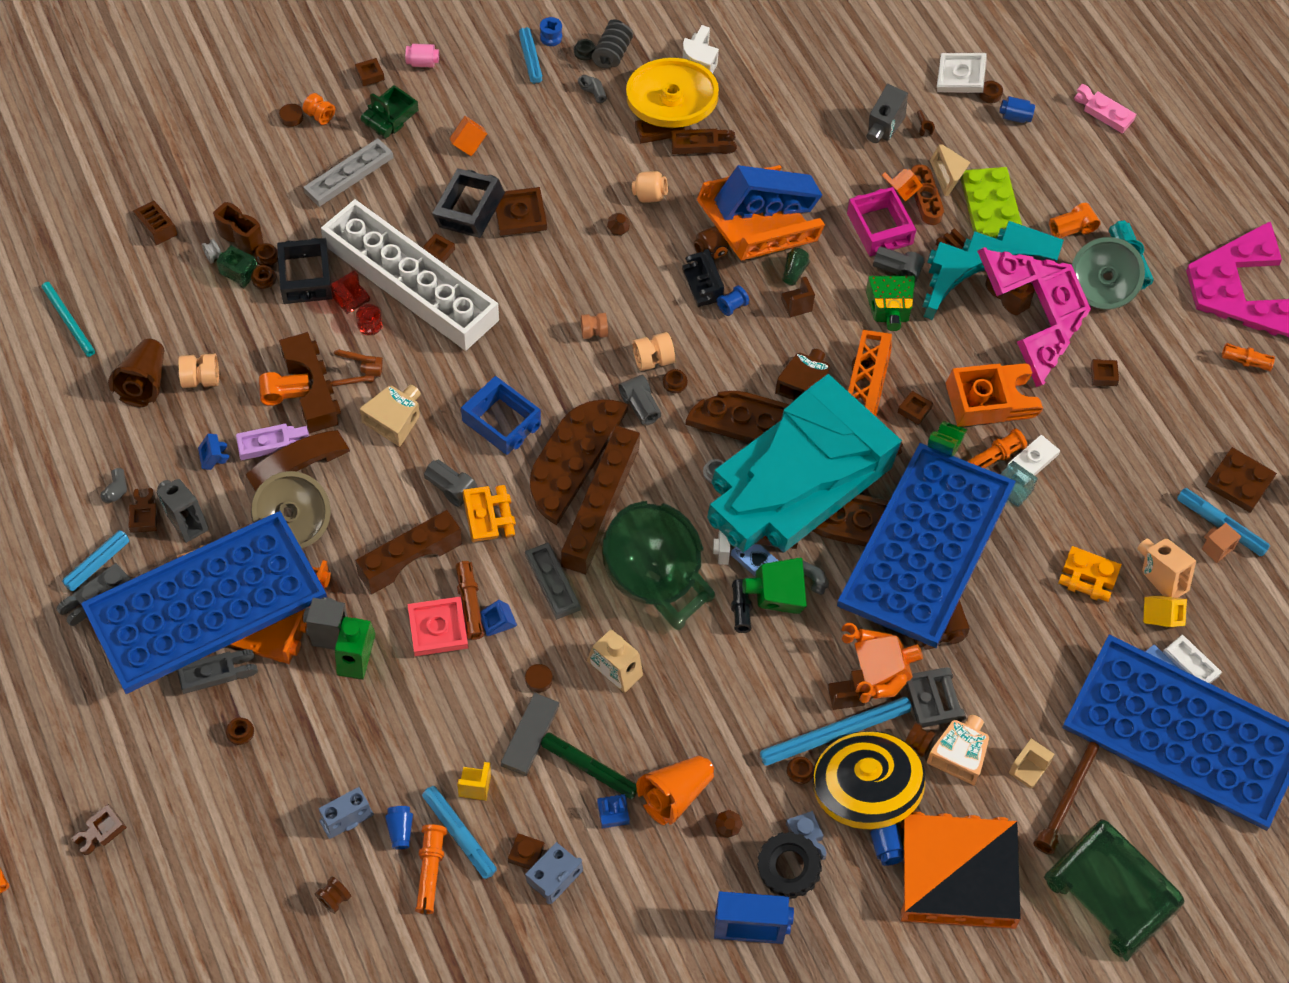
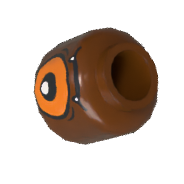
[694,226,729,260]

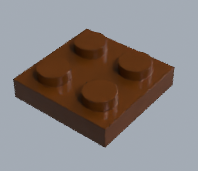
[495,187,547,236]
[1205,447,1277,513]

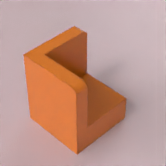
[450,116,487,156]
[882,169,923,202]

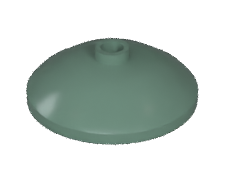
[1072,237,1145,310]

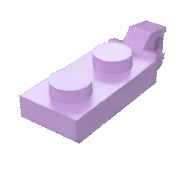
[236,424,309,460]

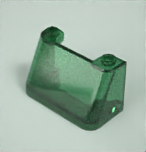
[1044,819,1185,961]

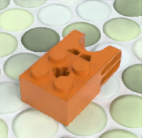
[945,363,1043,427]

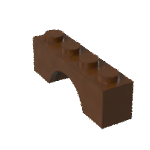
[279,332,341,434]
[355,510,462,595]

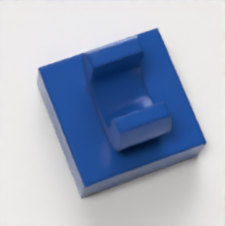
[198,433,229,470]
[597,794,630,829]

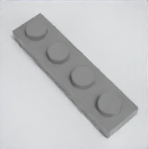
[303,138,393,207]

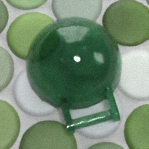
[602,501,716,630]

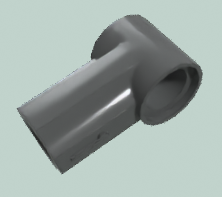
[873,246,925,283]
[618,375,661,425]
[424,459,478,507]

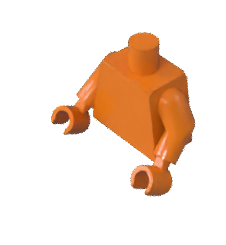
[841,623,923,703]

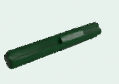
[541,732,637,799]

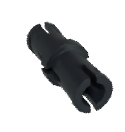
[731,579,752,633]

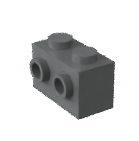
[303,597,348,650]

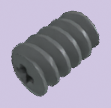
[592,19,633,68]

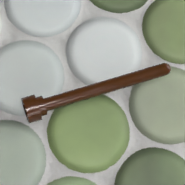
[1033,741,1100,855]

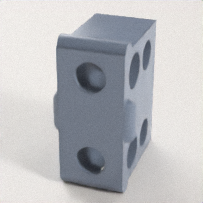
[318,787,374,839]
[525,842,583,904]

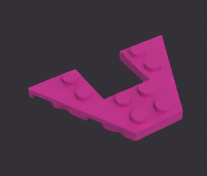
[1186,222,1289,337]
[977,247,1091,387]

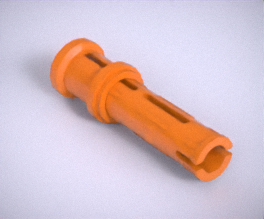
[967,428,1027,468]
[415,824,447,914]

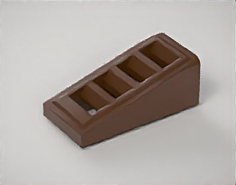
[133,201,177,246]

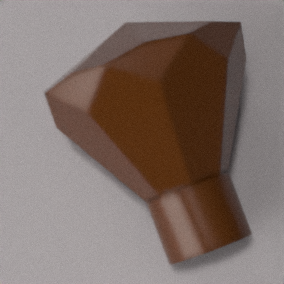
[607,213,630,236]
[715,810,743,838]

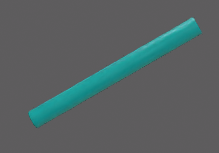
[41,282,95,357]

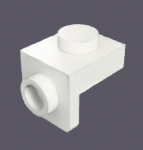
[713,530,730,565]

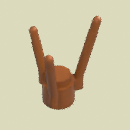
[331,349,383,386]

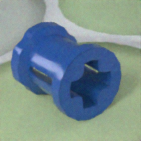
[717,285,749,316]

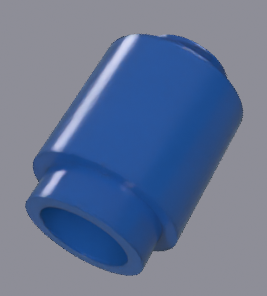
[999,96,1035,123]
[870,824,904,866]

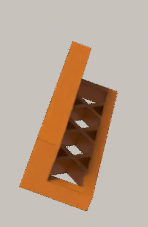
[848,330,892,416]

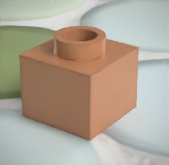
[1202,523,1241,563]

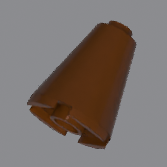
[108,339,165,407]

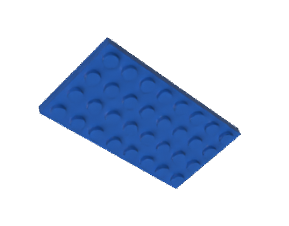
[837,443,1016,648]
[81,511,327,694]
[1062,634,1289,831]

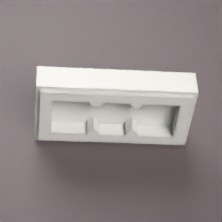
[1006,435,1060,484]
[1163,635,1222,684]

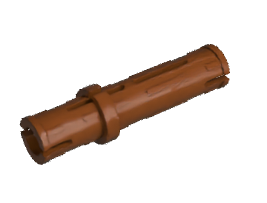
[455,561,484,640]

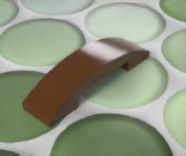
[246,430,350,492]

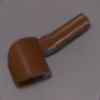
[917,110,935,136]

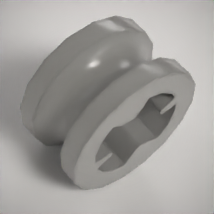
[202,239,223,264]

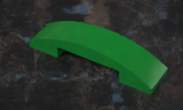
[928,421,967,457]

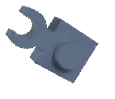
[786,811,827,860]

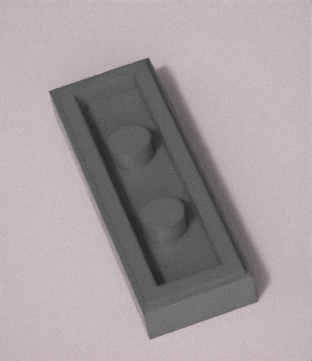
[525,542,581,620]
[501,693,560,776]

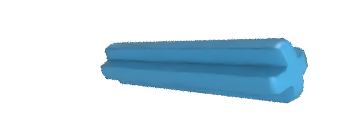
[519,27,542,84]
[62,530,129,591]

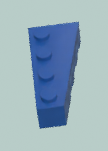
[714,165,822,220]

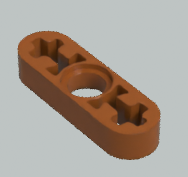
[911,164,944,225]

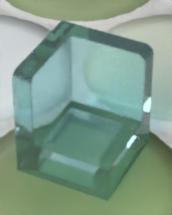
[1000,461,1038,507]

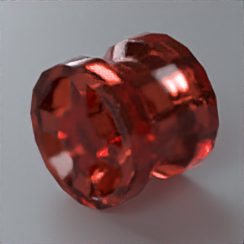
[356,304,382,335]

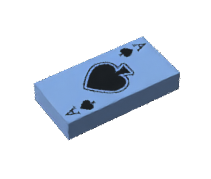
[731,544,778,577]

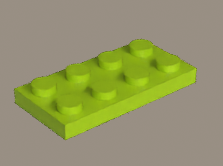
[960,167,1022,239]

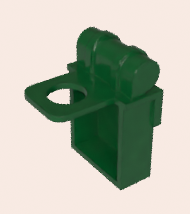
[360,85,419,138]

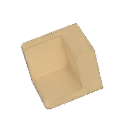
[1009,738,1055,788]

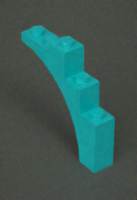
[922,221,1064,320]

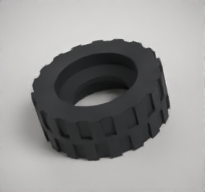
[757,831,822,899]

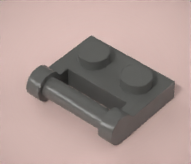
[906,667,966,728]

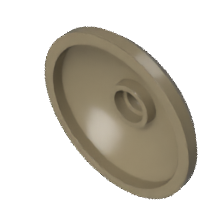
[251,471,331,549]

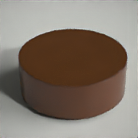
[979,81,1003,103]
[279,104,303,127]
[525,664,552,693]

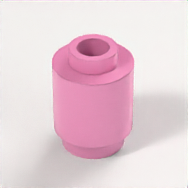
[405,44,439,68]

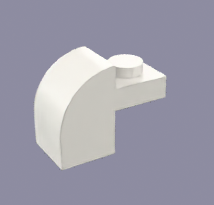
[682,25,719,74]

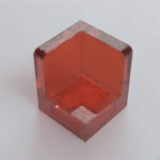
[331,271,370,314]

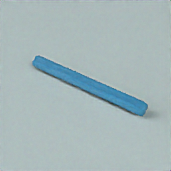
[760,697,912,766]

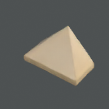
[930,145,971,196]

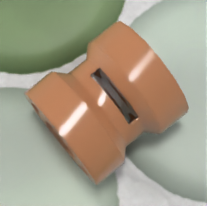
[581,313,608,339]

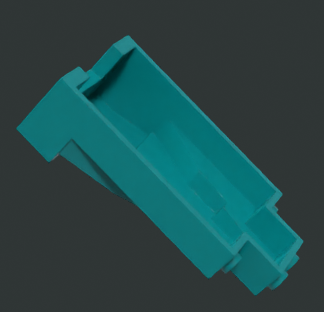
[707,374,902,553]

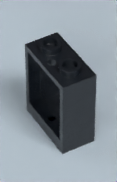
[432,168,505,238]
[277,238,332,304]

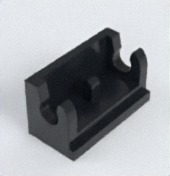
[682,249,724,307]

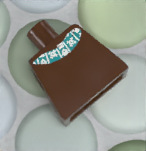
[775,349,830,401]

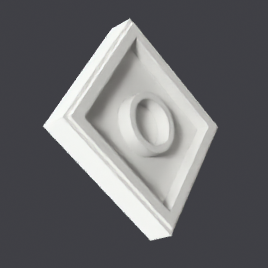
[937,53,987,93]

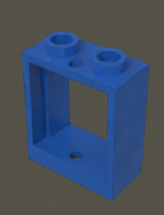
[461,376,541,455]
[714,891,794,944]

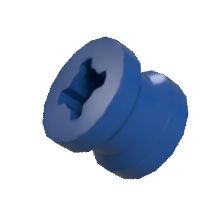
[540,17,562,46]

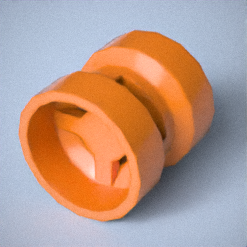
[302,93,335,125]

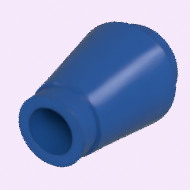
[385,806,413,850]

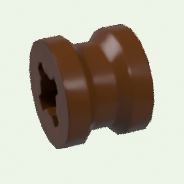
[905,722,936,757]
[315,877,351,914]

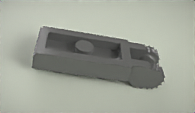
[56,563,132,626]
[177,649,258,694]

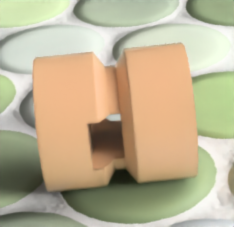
[632,332,675,371]
[179,353,219,388]

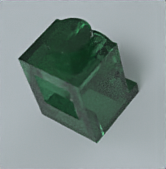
[217,245,257,289]

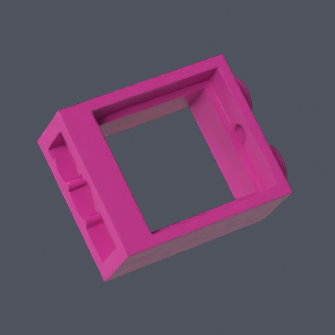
[847,187,916,257]

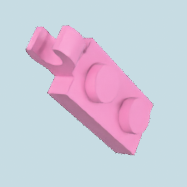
[1074,84,1136,134]

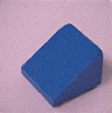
[480,600,517,636]

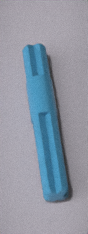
[1177,488,1270,556]
[422,786,497,879]

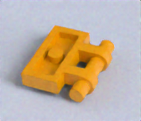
[462,485,516,542]
[1058,546,1122,602]

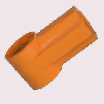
[1049,202,1101,238]
[259,372,310,406]

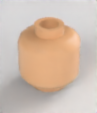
[632,171,668,203]

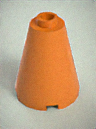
[636,756,714,825]

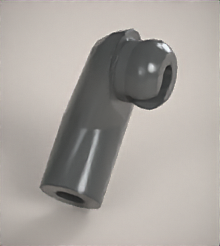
[578,75,607,103]
[100,468,127,504]
[803,560,829,595]

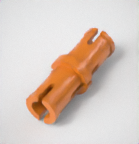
[1221,343,1275,372]

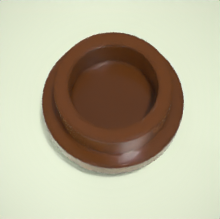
[254,243,278,266]
[663,369,688,393]
[786,757,814,784]

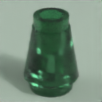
[782,248,810,286]

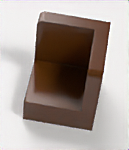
[781,276,815,318]
[828,670,865,710]

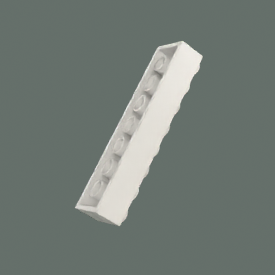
[321,199,499,351]

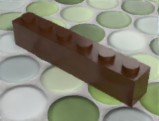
[561,425,640,575]

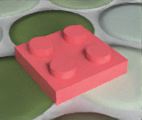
[407,596,468,656]

